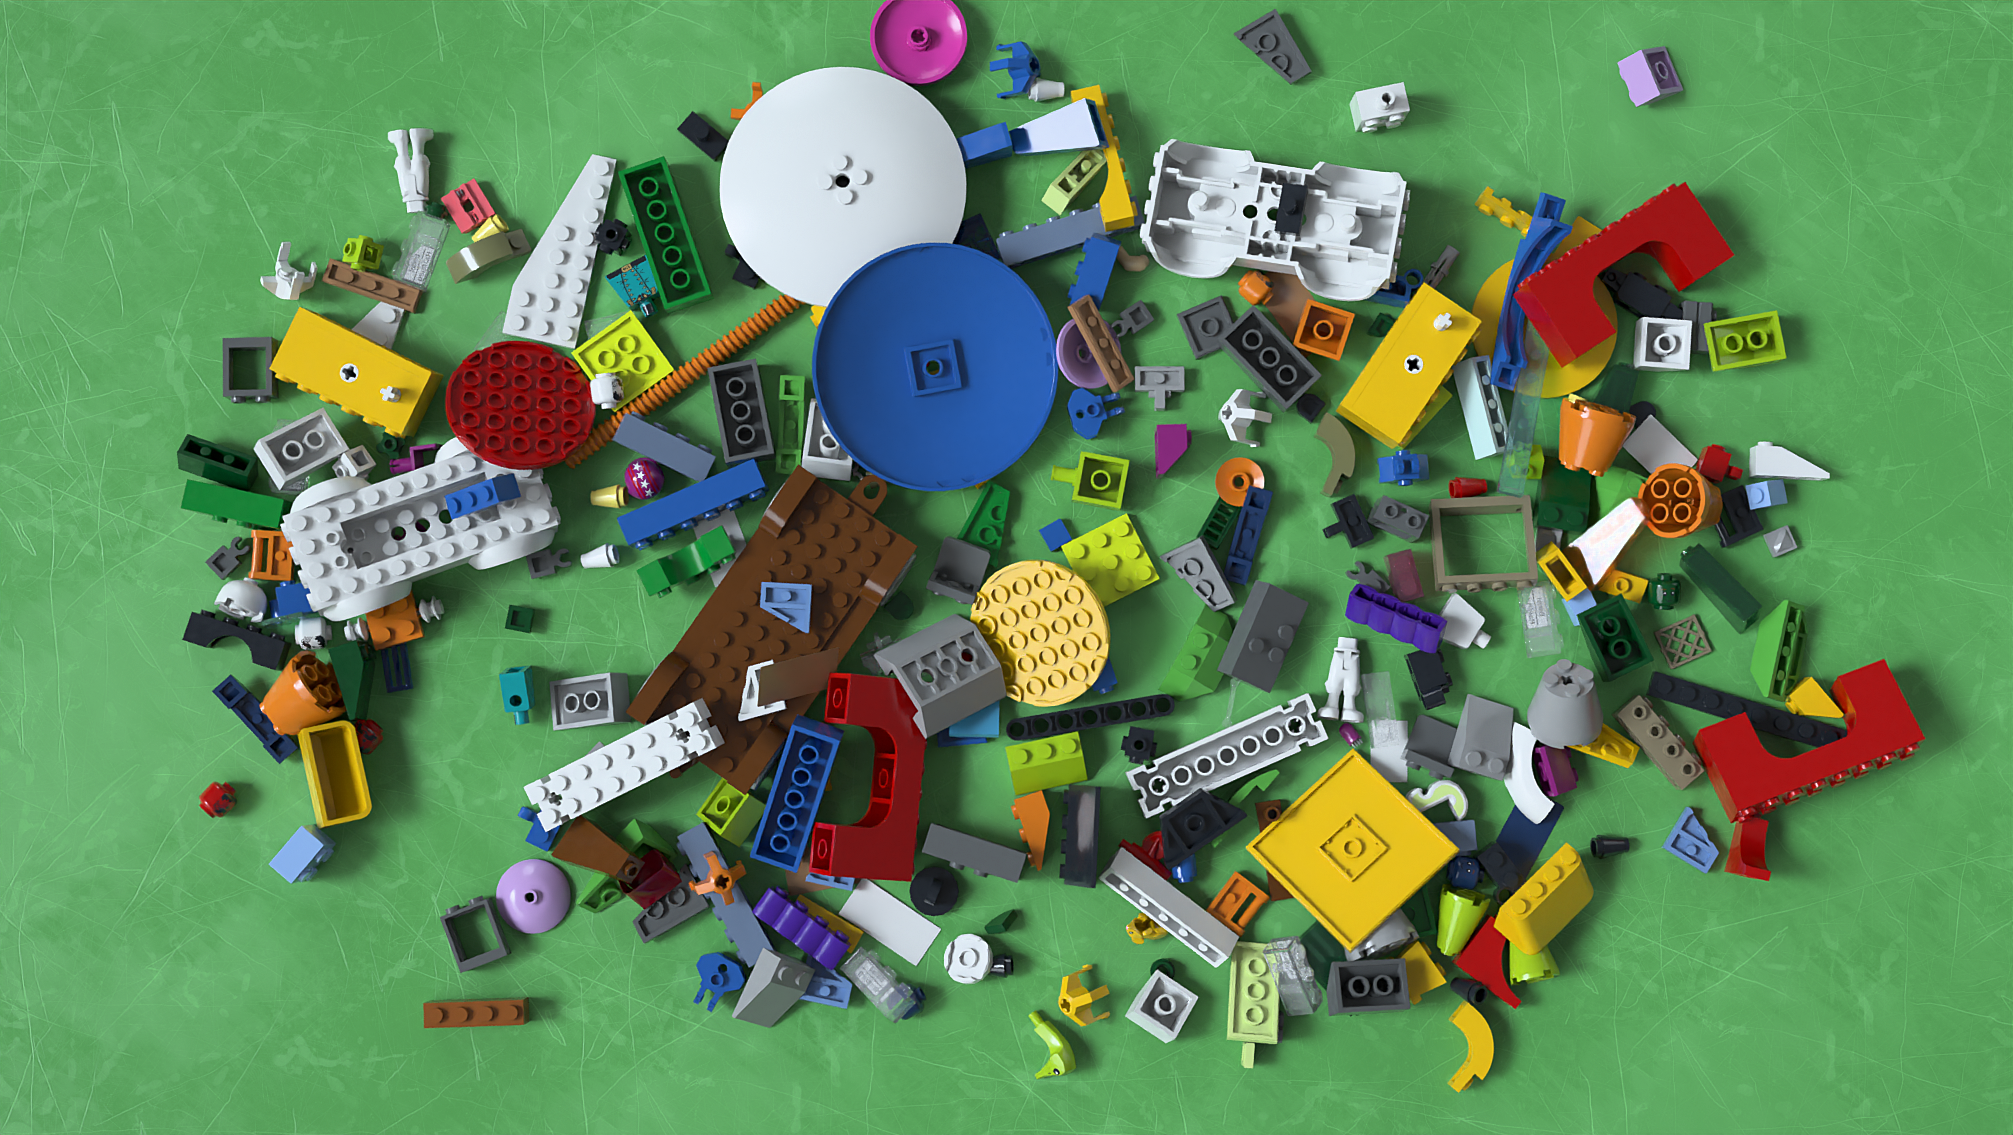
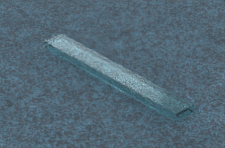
[1497,319,1549,498]

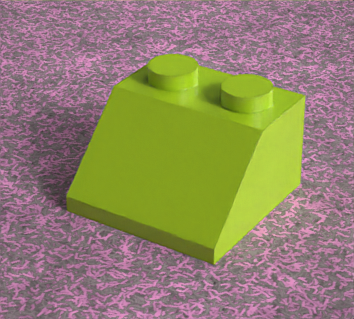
[696,777,766,847]

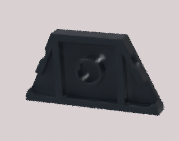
[1159,788,1247,870]

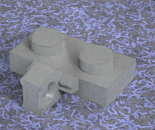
[1135,366,1184,411]

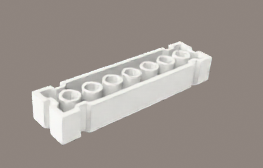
[1125,693,1328,818]
[524,698,725,832]

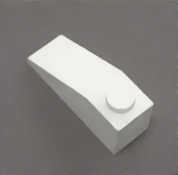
[1749,442,1830,481]

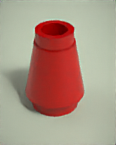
[1448,477,1487,498]

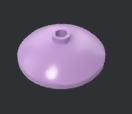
[1056,319,1121,389]
[496,859,571,934]

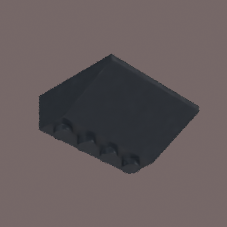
[1059,784,1101,888]

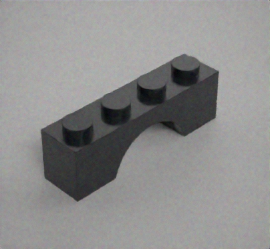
[182,609,292,671]

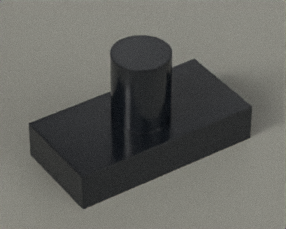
[677,111,729,162]
[1274,183,1309,236]

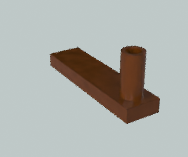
[1255,799,1295,901]

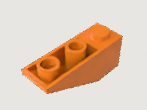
[1011,790,1050,871]

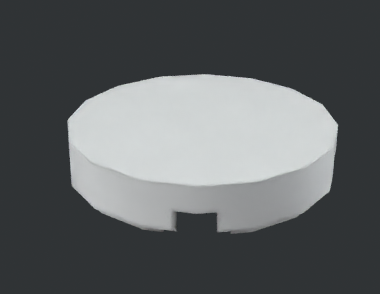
[944,934,993,984]

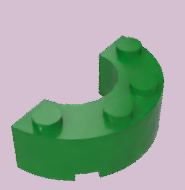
[636,525,737,598]

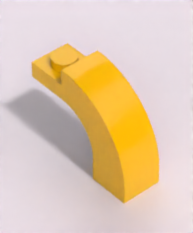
[1447,1001,1494,1093]

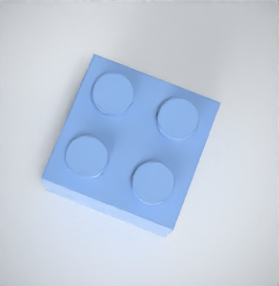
[269,824,336,884]

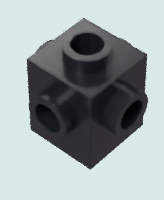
[595,219,632,256]
[1121,726,1157,765]

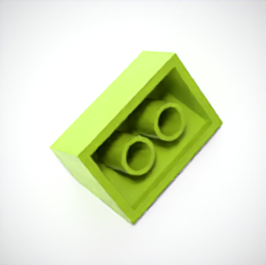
[1005,732,1088,795]

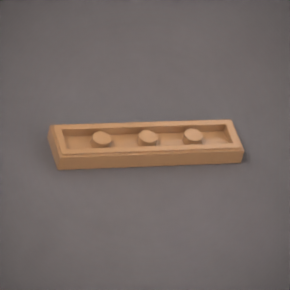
[322,258,423,314]
[1068,294,1135,392]

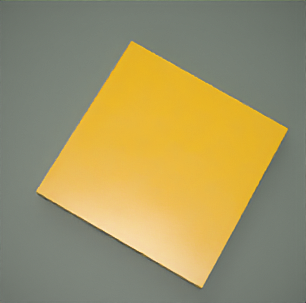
[1246,748,1460,953]

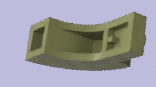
[446,229,532,284]
[1314,412,1355,497]

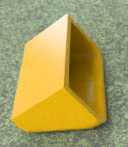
[298,721,372,830]
[1494,842,1594,955]

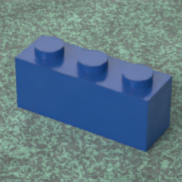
[1067,233,1122,311]
[444,473,521,520]

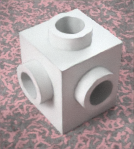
[332,445,377,480]

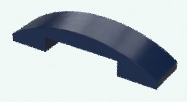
[1224,485,1273,585]
[212,674,298,764]

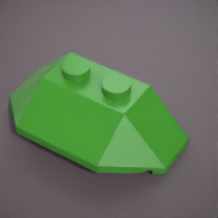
[1750,600,1808,702]
[1158,604,1233,701]

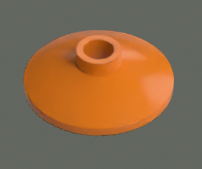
[1215,457,1264,506]

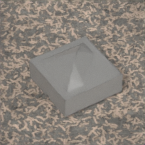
[1763,525,1797,558]

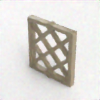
[1653,614,1711,669]

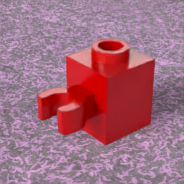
[1695,444,1743,484]

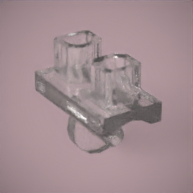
[860,632,902,676]

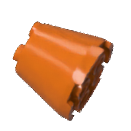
[1559,398,1636,477]
[1637,463,1723,539]
[260,650,347,736]

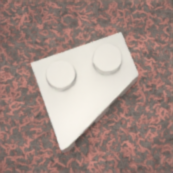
[738,660,787,721]

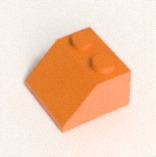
[1293,299,1355,361]

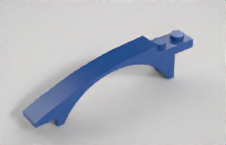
[1490,192,1573,391]

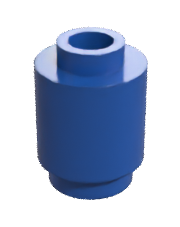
[1172,853,1197,883]

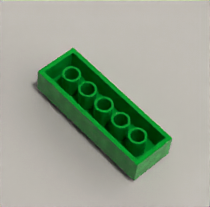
[618,156,714,314]

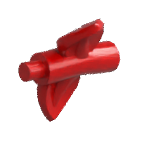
[1118,831,1172,881]

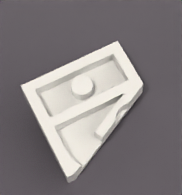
[352,302,405,349]

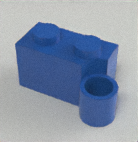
[1363,269,1423,308]
[269,580,318,621]

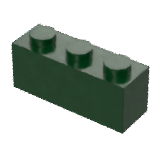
[177,434,259,492]

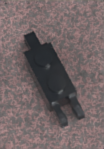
[1601,268,1683,320]

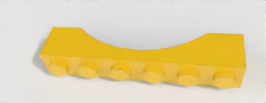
[1071,85,1138,232]

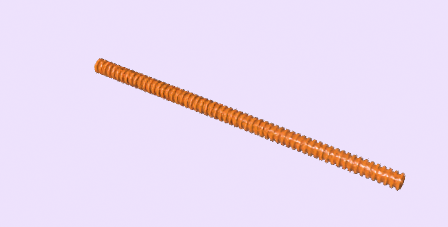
[564,294,806,469]

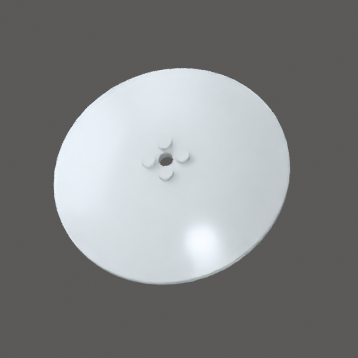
[720,67,966,307]

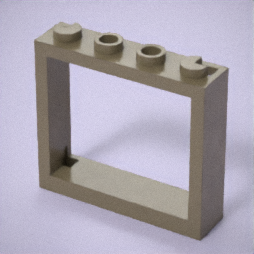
[1428,495,1538,594]

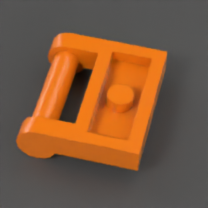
[248,530,294,581]
[1206,871,1270,937]

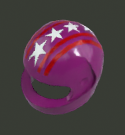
[624,457,665,500]

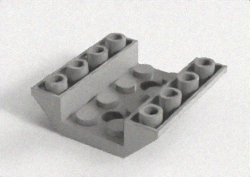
[874,614,1007,739]

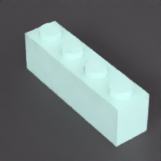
[1452,355,1513,460]

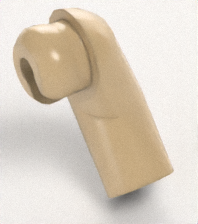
[1116,246,1149,271]

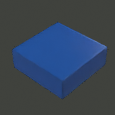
[1039,519,1072,552]

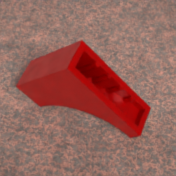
[1724,813,1771,881]
[1452,914,1521,1009]

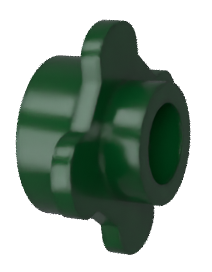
[376,432,405,459]

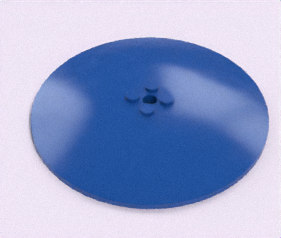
[812,242,1058,491]

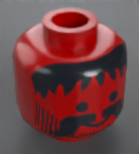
[354,718,383,755]
[199,781,237,819]

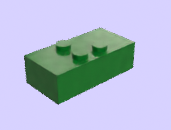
[181,479,293,531]

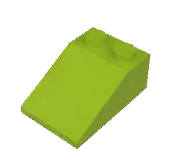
[1703,310,1787,372]

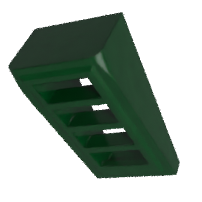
[1196,496,1241,550]

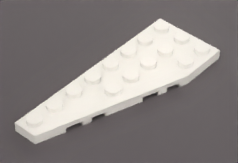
[502,154,617,349]

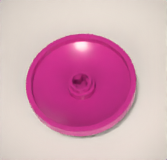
[870,0,967,86]

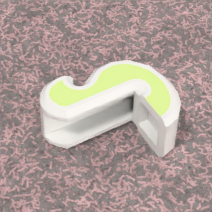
[1405,780,1468,821]

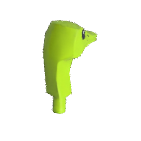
[1028,1010,1077,1080]

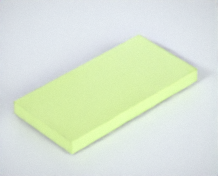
[1227,941,1282,1044]

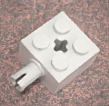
[1350,82,1410,133]

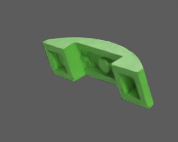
[776,375,805,474]
[1210,769,1280,847]

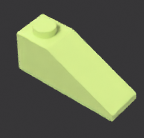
[1041,149,1107,215]

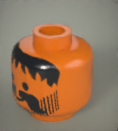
[1238,270,1274,306]

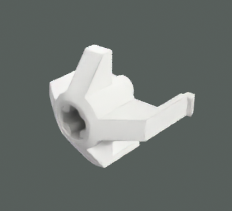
[260,242,317,300]
[1218,389,1272,447]

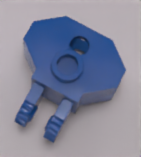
[1067,388,1125,440]
[1377,450,1429,486]
[693,952,747,1012]

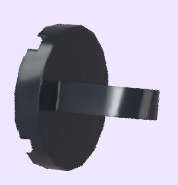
[909,866,959,916]

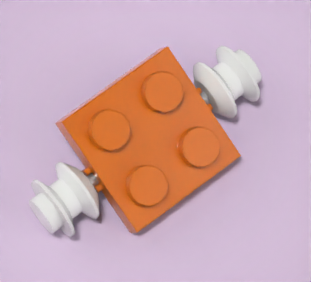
[344,590,444,651]

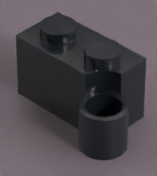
[1404,648,1453,710]
[1473,841,1527,905]

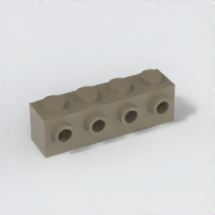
[1611,695,1704,790]

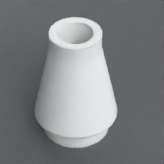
[1028,78,1064,102]
[581,543,619,569]

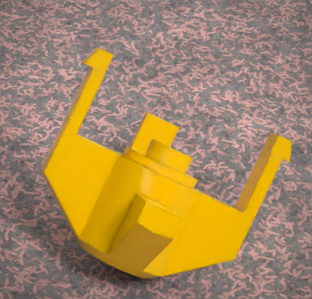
[1058,965,1110,1027]

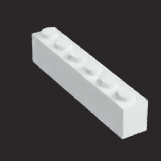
[1099,847,1239,968]

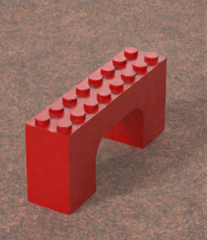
[1513,182,1734,368]
[1692,659,1925,824]
[809,673,931,882]

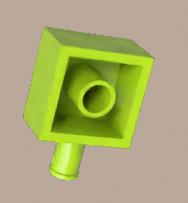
[1051,451,1130,511]

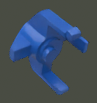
[990,41,1041,100]

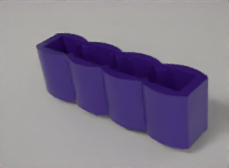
[1345,584,1447,653]
[752,886,852,970]

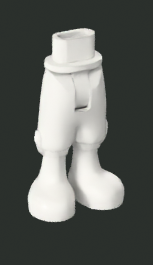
[388,128,434,213]
[1317,637,1364,723]

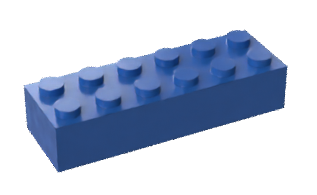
[617,459,770,551]
[750,714,845,873]

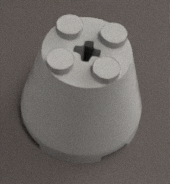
[1527,659,1603,749]
[1344,908,1419,961]

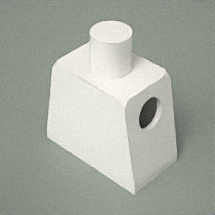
[1439,593,1491,649]

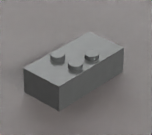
[1216,305,1322,413]
[708,358,776,468]
[1217,580,1309,693]
[922,822,1026,883]

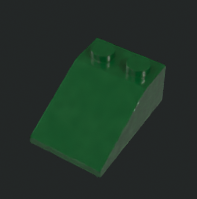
[1532,455,1591,536]
[1576,593,1654,682]
[328,640,376,721]

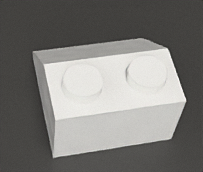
[1633,317,1692,372]
[1125,970,1198,1043]

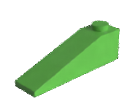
[1583,466,1648,569]
[576,818,678,914]

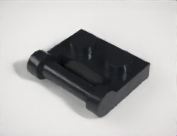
[1714,485,1764,548]

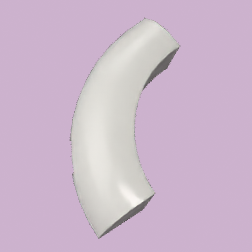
[1503,722,1554,824]

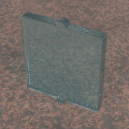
[261,612,309,629]

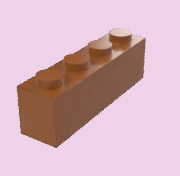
[423,997,529,1028]

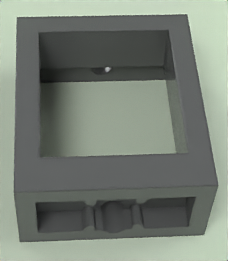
[223,337,279,404]
[1367,495,1429,543]
[440,896,511,973]

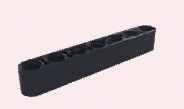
[1006,694,1175,741]

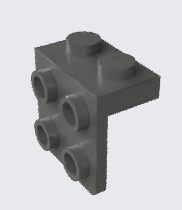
[926,536,991,605]
[1400,715,1457,781]

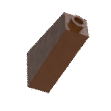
[551,815,645,883]

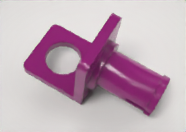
[390,443,443,475]

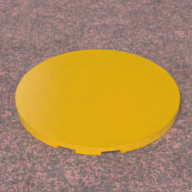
[1471,253,1618,399]
[970,559,1110,707]

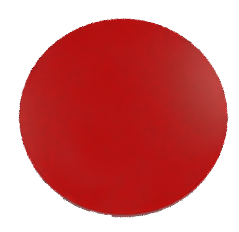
[445,341,596,470]

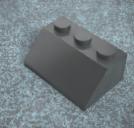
[1326,958,1410,1016]

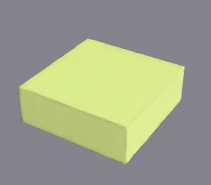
[1241,1041,1255,1068]

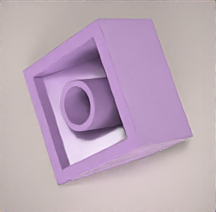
[1618,46,1683,107]

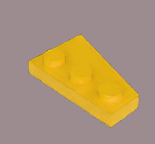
[1474,186,1532,237]
[1567,723,1640,768]

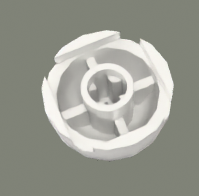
[214,578,267,622]

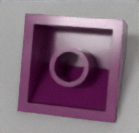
[1154,424,1192,479]
[1532,744,1579,796]

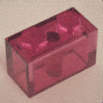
[1383,549,1424,603]

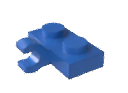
[518,806,562,852]

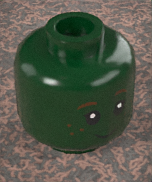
[1648,573,1681,610]

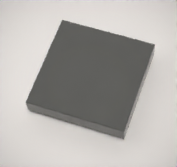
[1176,295,1234,359]

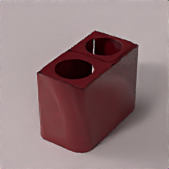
[617,849,682,910]

